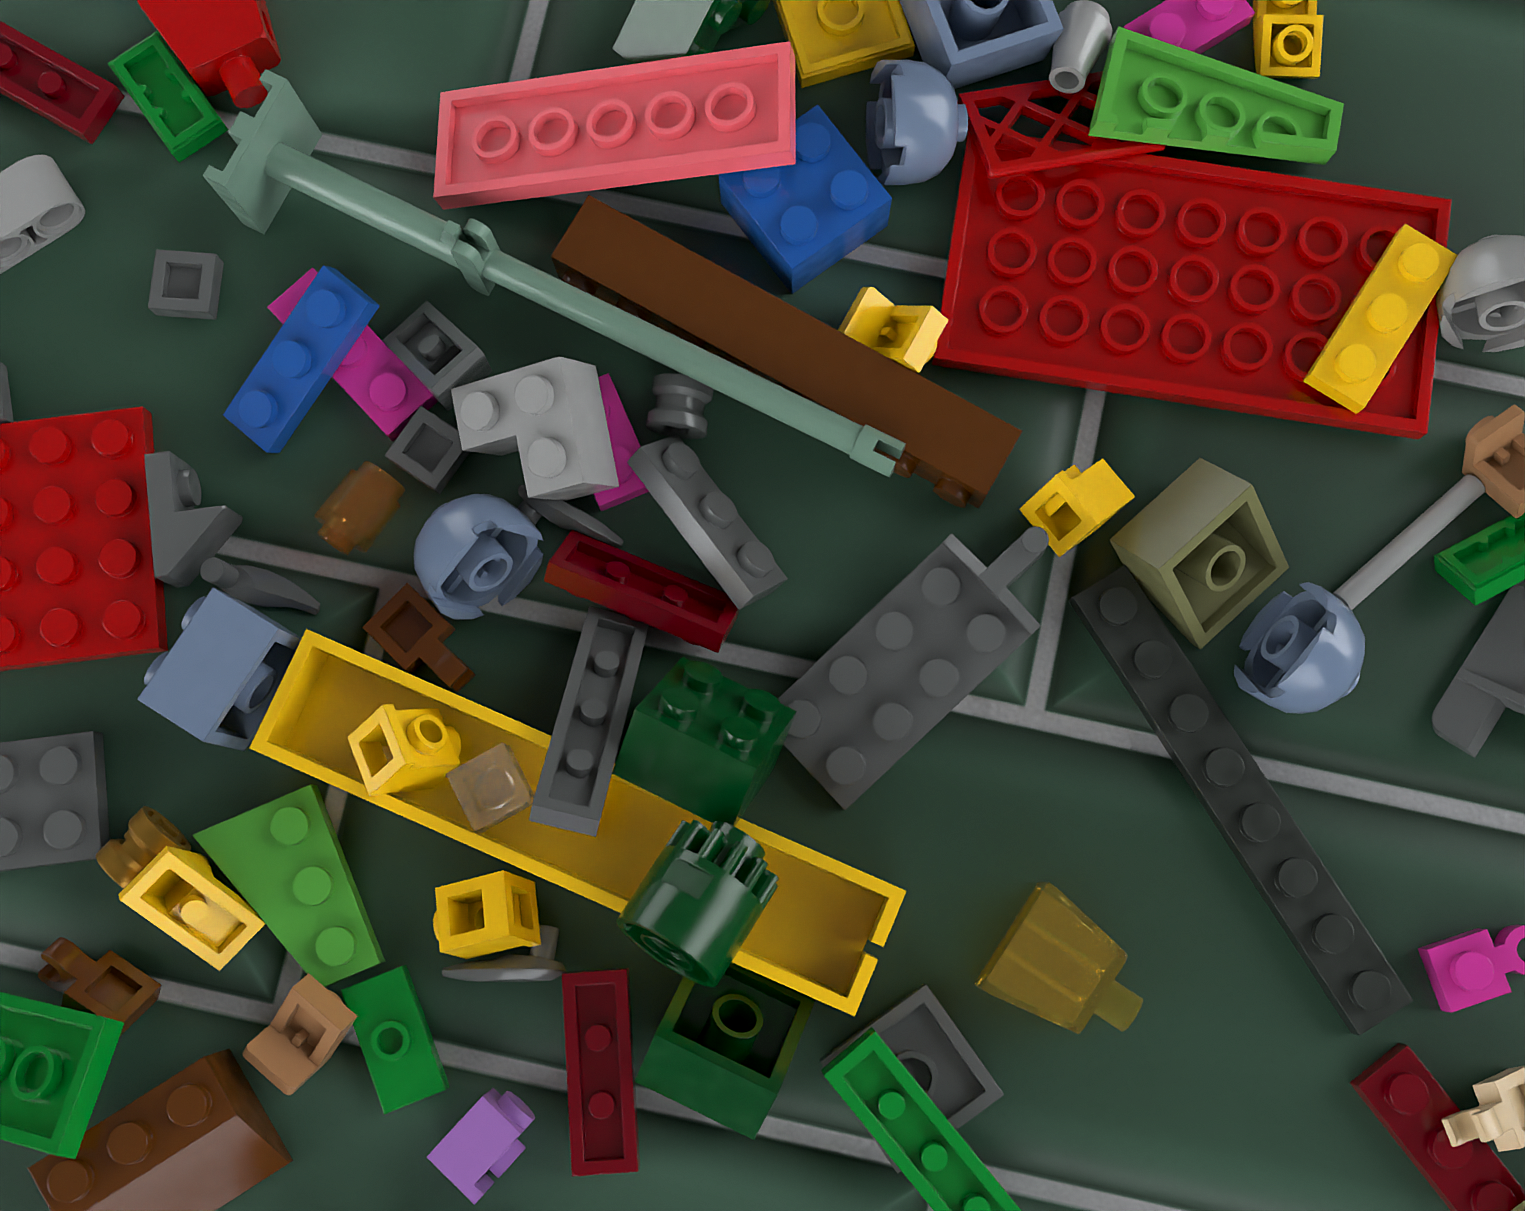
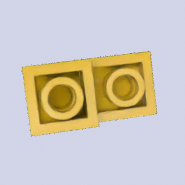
[1253,0,1324,79]

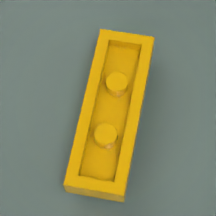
[1303,224,1458,414]

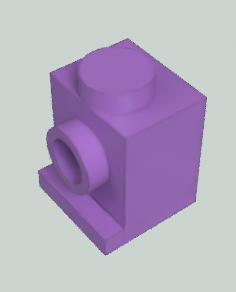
[427,1088,535,1205]

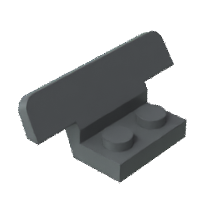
[1432,580,1525,758]

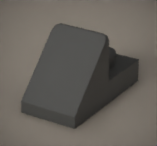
[382,301,492,411]
[144,451,243,588]

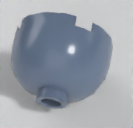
[866,60,968,185]
[414,494,543,620]
[1234,582,1365,714]

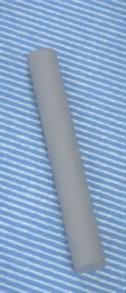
[1332,474,1485,610]

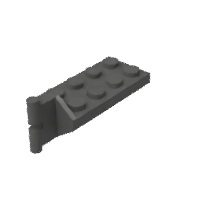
[778,526,1049,810]

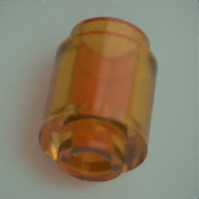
[314,460,405,556]

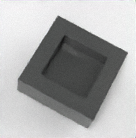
[148,250,224,320]
[384,406,470,495]

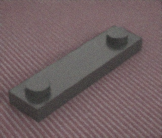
[529,606,649,837]

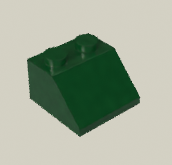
[634,962,816,1140]

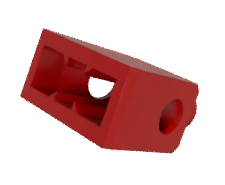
[137,0,281,108]

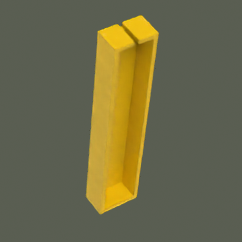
[249,629,906,1016]

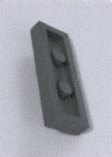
[627,434,788,610]

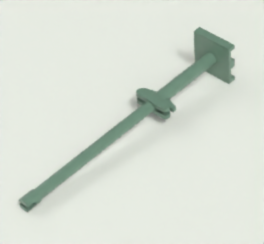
[203,69,906,478]

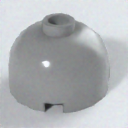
[1436,235,1525,352]

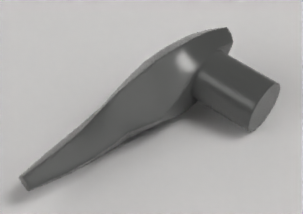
[517,484,624,548]
[200,557,320,615]
[442,925,566,982]

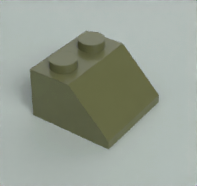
[1110,458,1289,649]

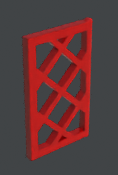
[957,71,1166,179]

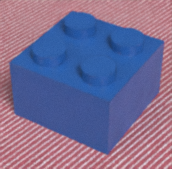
[718,104,892,294]

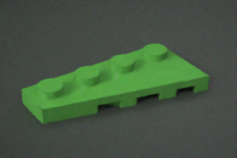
[1088,26,1344,165]

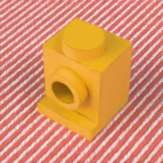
[1019,458,1135,557]
[347,704,461,796]
[433,870,541,959]

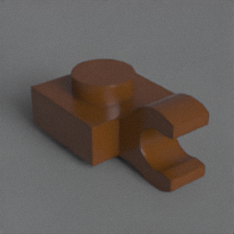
[362,583,476,692]
[38,937,162,1036]

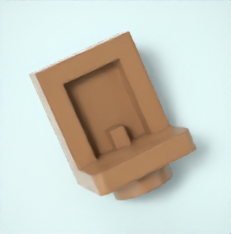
[1462,405,1525,519]
[243,973,357,1095]

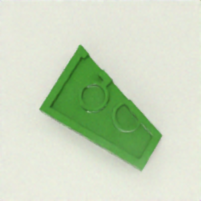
[192,784,386,987]

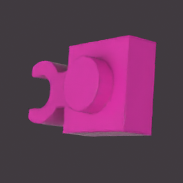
[1417,925,1525,1013]

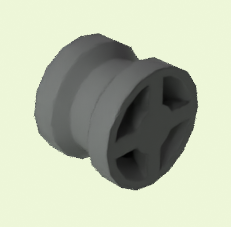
[646,373,714,439]

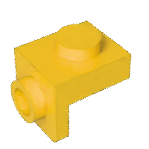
[838,287,948,373]

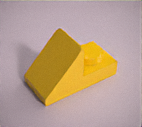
[118,846,265,971]

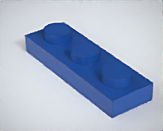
[223,265,380,453]

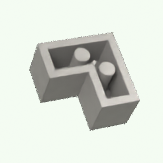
[451,356,619,501]

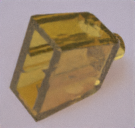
[974,882,1143,1034]

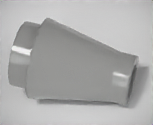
[1049,0,1112,93]

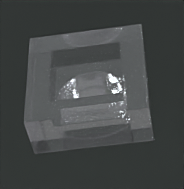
[446,742,535,833]

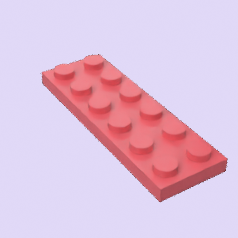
[433,41,796,210]

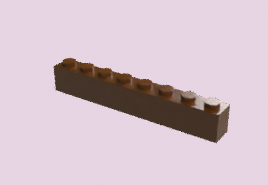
[551,195,1022,509]

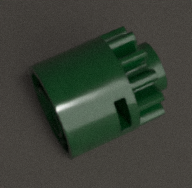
[616,819,779,987]

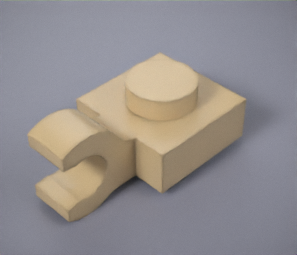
[1442,1065,1525,1152]

